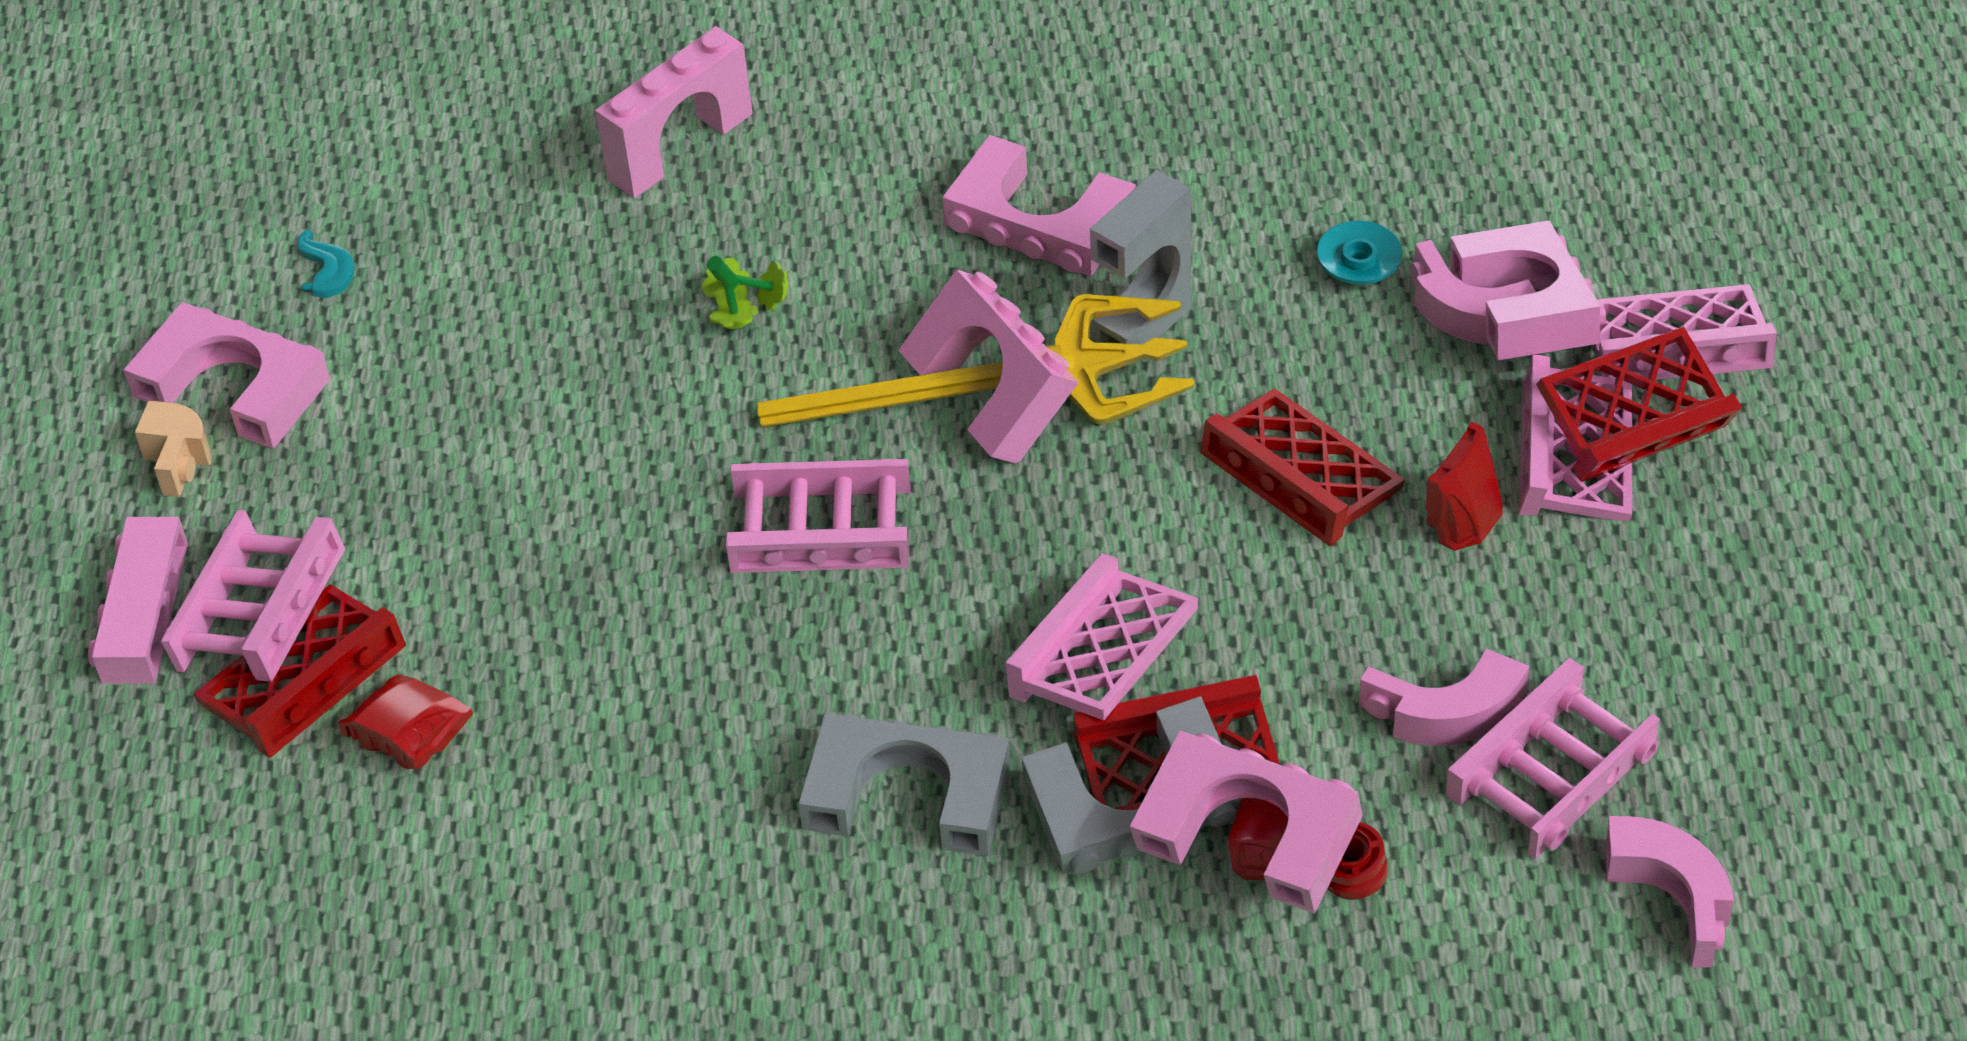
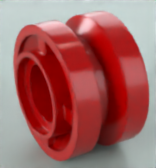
[1327,822,1388,900]

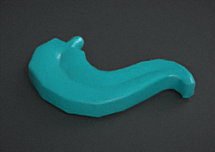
[297,230,355,298]

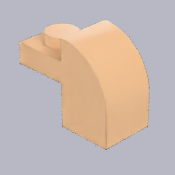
[135,401,212,497]

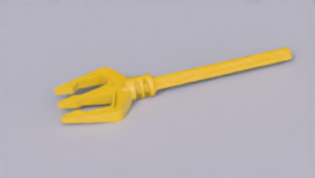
[757,294,1195,428]

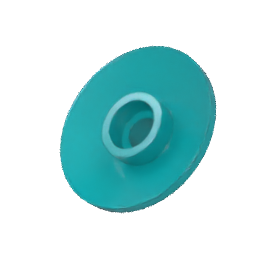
[1317,220,1402,284]

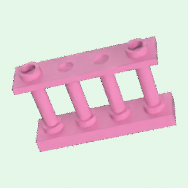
[726,459,911,573]
[161,510,345,682]
[1446,657,1660,860]

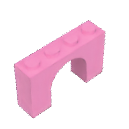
[595,26,753,199]
[942,135,1136,277]
[1451,221,1606,360]
[898,269,1079,463]
[123,302,330,449]
[1130,731,1363,914]

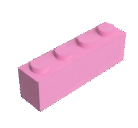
[88,517,188,683]

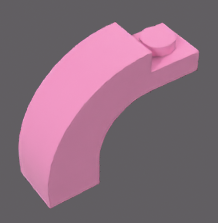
[1410,240,1536,344]
[1359,649,1529,746]
[1605,816,1734,967]

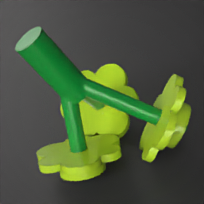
[702,256,788,329]

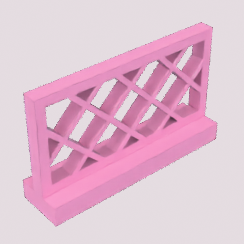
[1592,284,1777,380]
[1519,354,1632,521]
[1005,553,1198,720]

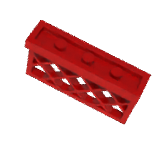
[1536,326,1742,482]
[1200,388,1405,546]
[193,584,407,758]
[1073,675,1280,811]

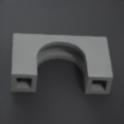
[1090,170,1191,367]
[1022,696,1242,874]
[799,713,1011,856]

